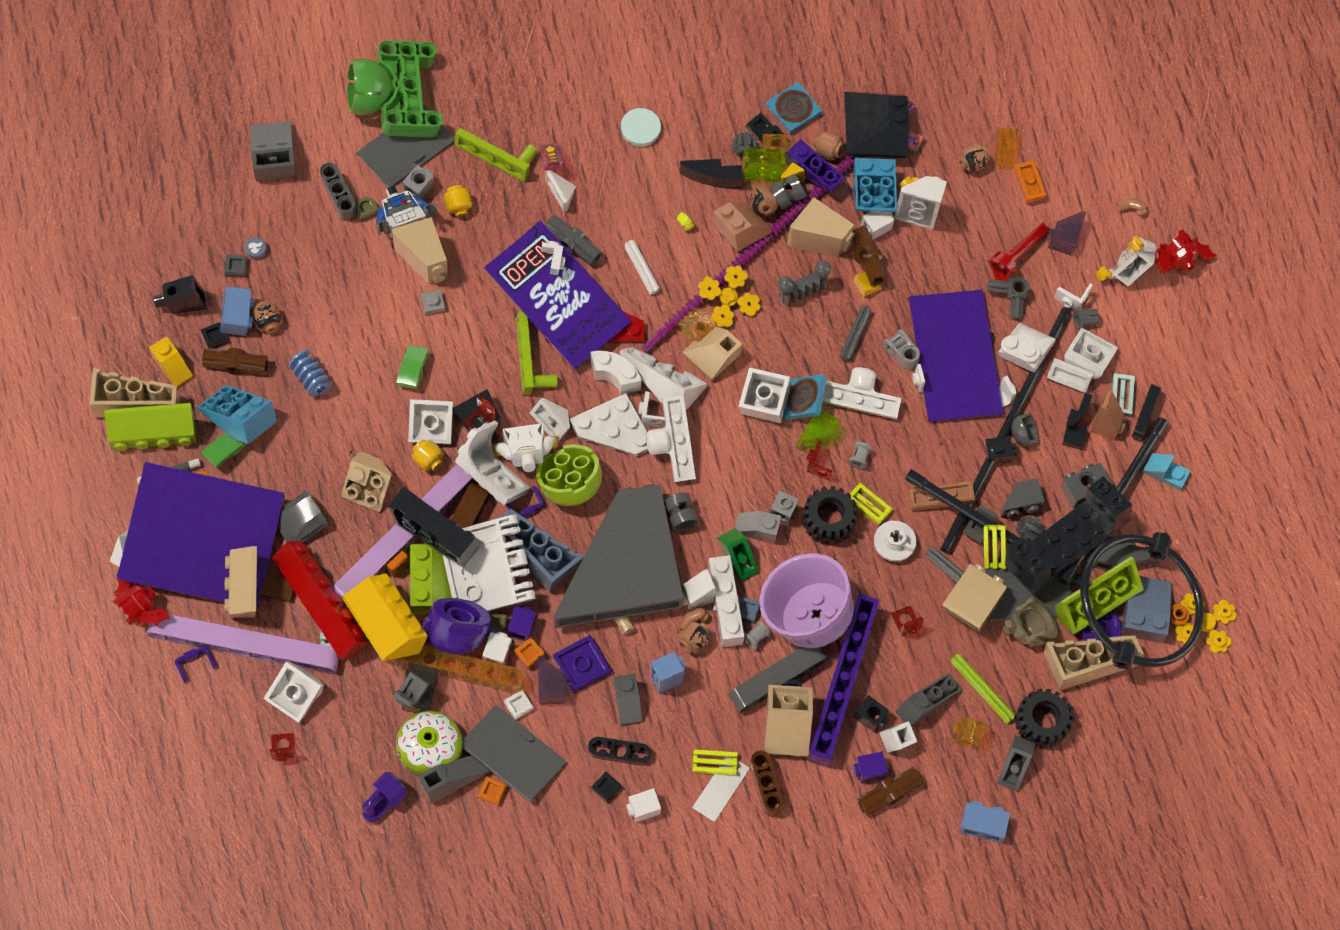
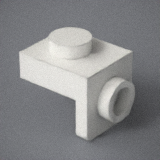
[541,241,565,275]

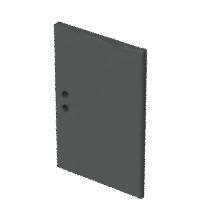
[356,104,455,188]
[986,567,1071,622]
[462,705,566,803]

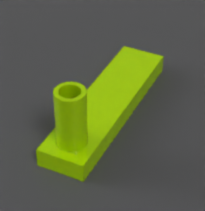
[454,128,538,182]
[516,310,557,395]

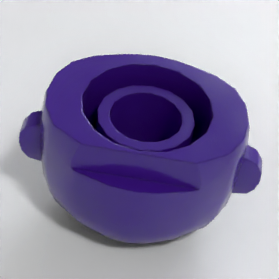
[423,598,493,655]

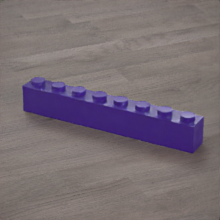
[807,594,879,767]

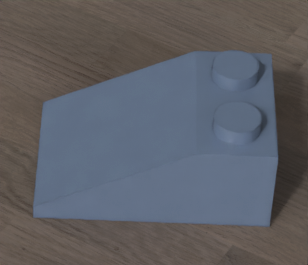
[1120,576,1171,643]

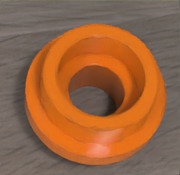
[1170,604,1189,626]

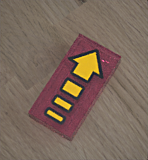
[539,143,565,171]

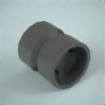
[770,173,808,210]
[664,492,699,531]

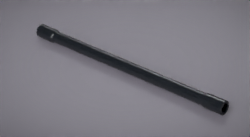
[1058,417,1169,586]
[904,469,1091,589]

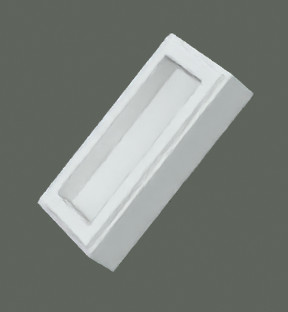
[1047,358,1094,393]

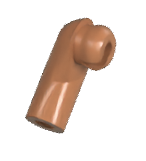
[1116,198,1147,215]
[678,608,709,631]

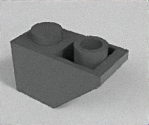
[1000,478,1045,518]

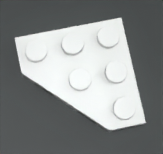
[569,393,648,457]

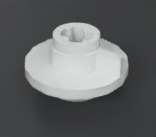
[874,521,916,562]

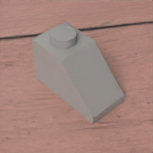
[735,511,781,544]

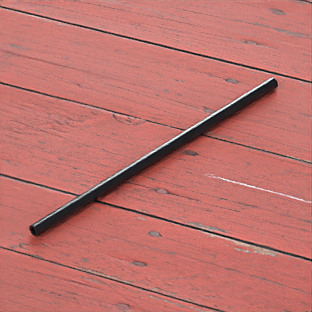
[940,308,1071,554]

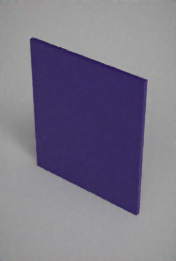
[116,462,285,610]

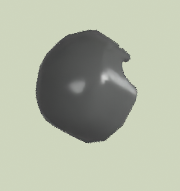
[1011,414,1038,446]

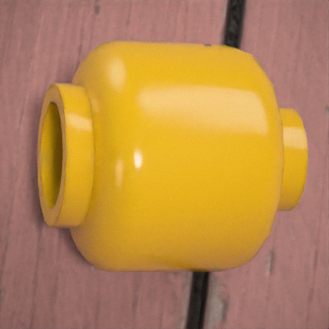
[443,185,473,217]
[412,440,444,471]

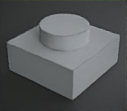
[420,289,445,315]

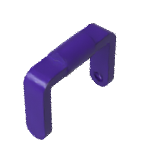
[506,485,543,518]
[175,646,216,682]

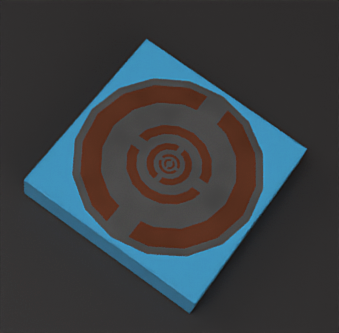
[766,82,822,134]
[783,374,827,420]

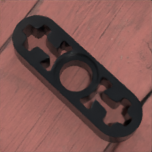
[1131,384,1161,440]
[588,737,651,765]

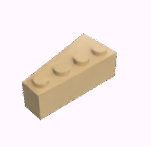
[89,368,180,417]
[1044,635,1144,691]

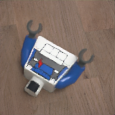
[376,186,438,238]

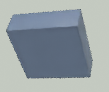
[738,596,760,624]

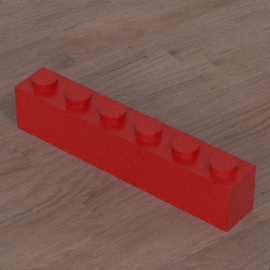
[272,541,369,659]

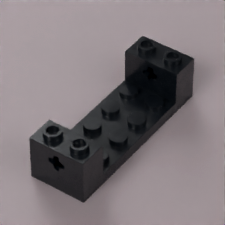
[1005,476,1132,594]

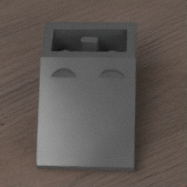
[250,121,296,181]

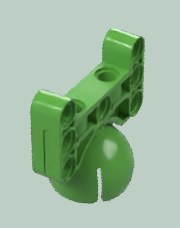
[347,40,443,137]

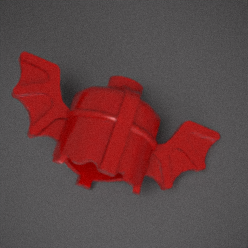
[1155,229,1217,273]
[112,579,170,627]

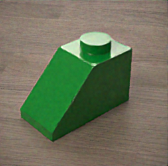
[717,528,759,582]

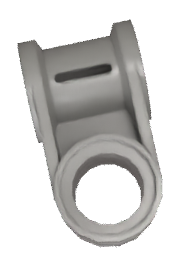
[882,329,920,370]

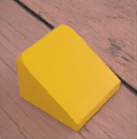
[781,163,806,183]
[854,273,882,298]

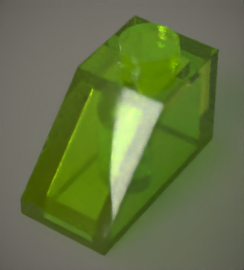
[796,409,841,451]

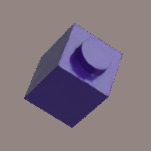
[508,606,536,641]
[853,751,888,783]

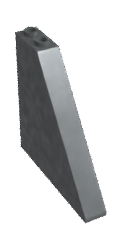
[554,484,684,628]

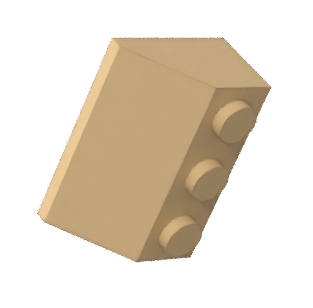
[224,546,257,618]

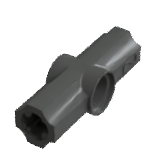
[545,215,602,266]

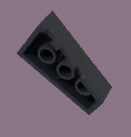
[388,487,479,568]

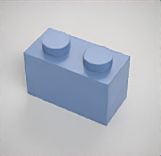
[220,286,254,336]
[650,651,686,694]
[959,801,1010,844]

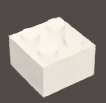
[738,368,792,423]

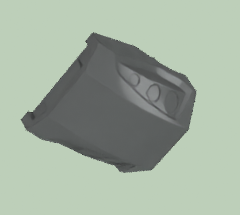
[277,490,328,544]

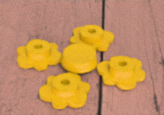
[698,266,760,328]
[1175,594,1236,653]

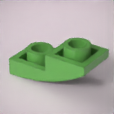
[396,345,429,389]
[201,433,247,469]

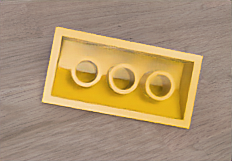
[342,573,427,661]

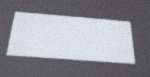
[692,758,750,822]

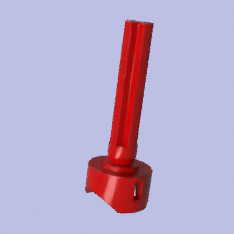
[987,223,1050,281]

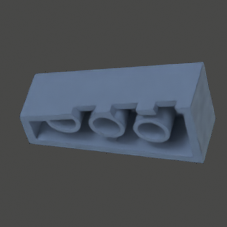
[499,509,584,592]

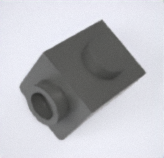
[963,505,998,544]
[393,671,431,708]

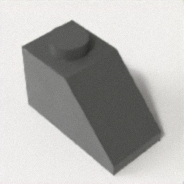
[613,673,642,726]
[997,735,1036,791]

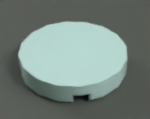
[621,108,661,147]

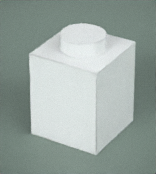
[861,211,894,240]
[482,632,512,669]
[879,721,917,753]
[626,788,661,823]

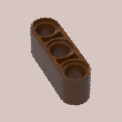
[451,482,491,529]
[750,750,783,817]

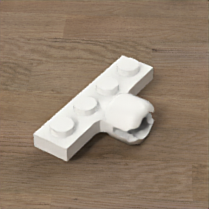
[822,367,902,420]
[646,395,696,482]

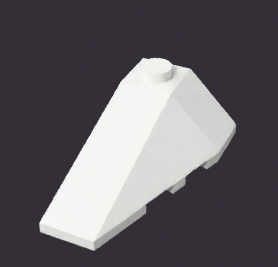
[619,347,707,409]

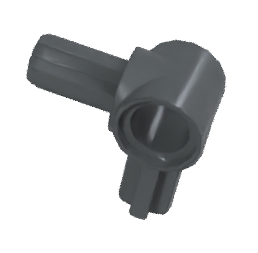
[987,277,1029,319]

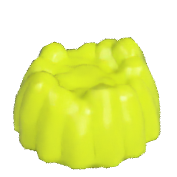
[677,212,694,231]

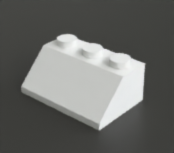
[894,176,947,230]

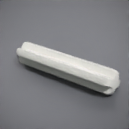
[625,240,660,295]

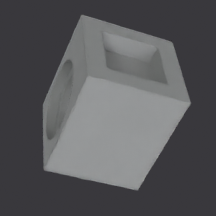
[402,165,434,199]
[770,490,799,526]

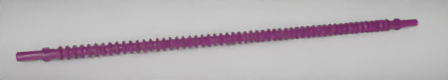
[642,102,916,352]

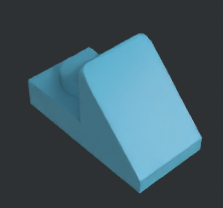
[1142,453,1190,491]

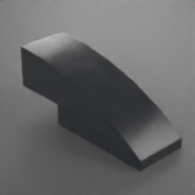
[679,159,743,189]

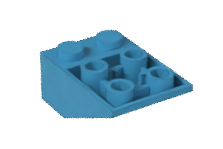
[853,158,897,212]
[197,385,277,444]

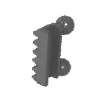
[777,260,831,306]

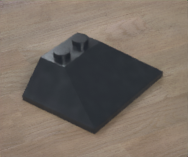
[844,91,909,158]

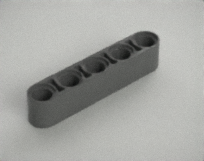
[728,647,828,713]

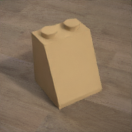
[787,198,854,257]
[392,217,448,284]
[942,564,1007,633]
[764,685,813,757]

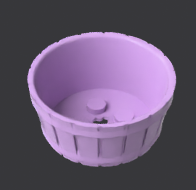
[759,553,854,648]

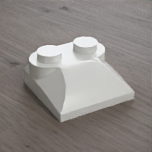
[998,323,1056,373]
[1064,328,1118,379]
[408,399,453,444]
[263,661,324,723]

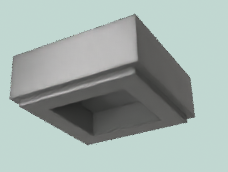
[224,255,248,277]

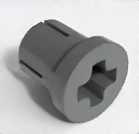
[1073,308,1099,329]

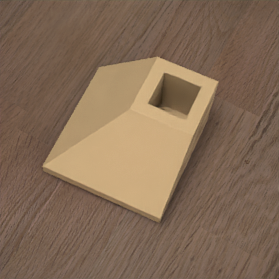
[682,325,742,380]
[341,451,392,512]

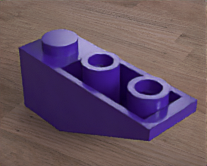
[785,139,845,192]

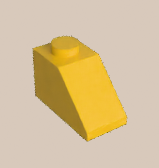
[149,336,193,387]

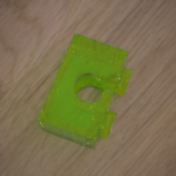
[741,148,786,181]

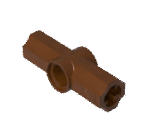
[852,226,887,287]
[202,348,268,375]
[856,767,923,816]

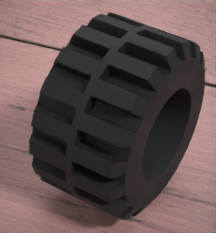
[802,486,858,545]
[1015,689,1073,748]

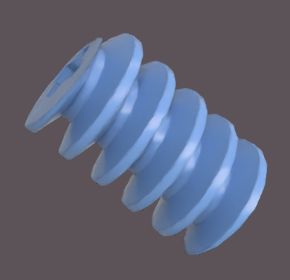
[289,349,333,397]

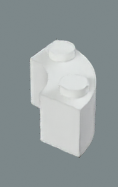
[590,351,642,395]

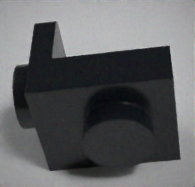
[985,436,1017,463]

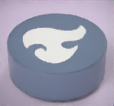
[245,238,267,259]

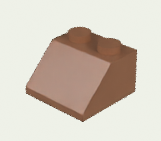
[713,202,772,252]

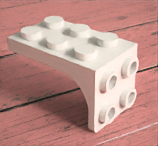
[455,421,530,505]

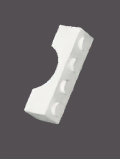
[708,555,744,647]

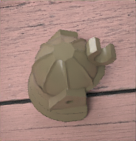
[1003,597,1058,647]

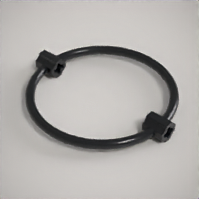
[1080,532,1204,670]

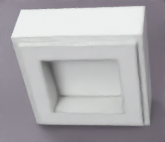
[504,690,534,720]

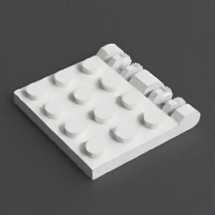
[443,514,536,612]

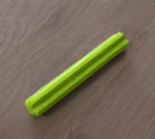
[951,653,1016,724]

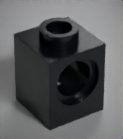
[853,695,889,733]

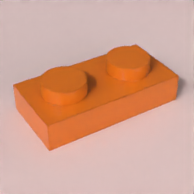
[1013,160,1047,203]

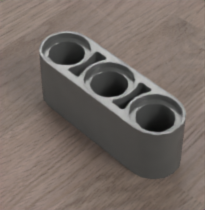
[320,162,357,221]

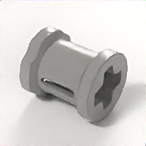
[848,441,872,469]
[744,621,771,650]

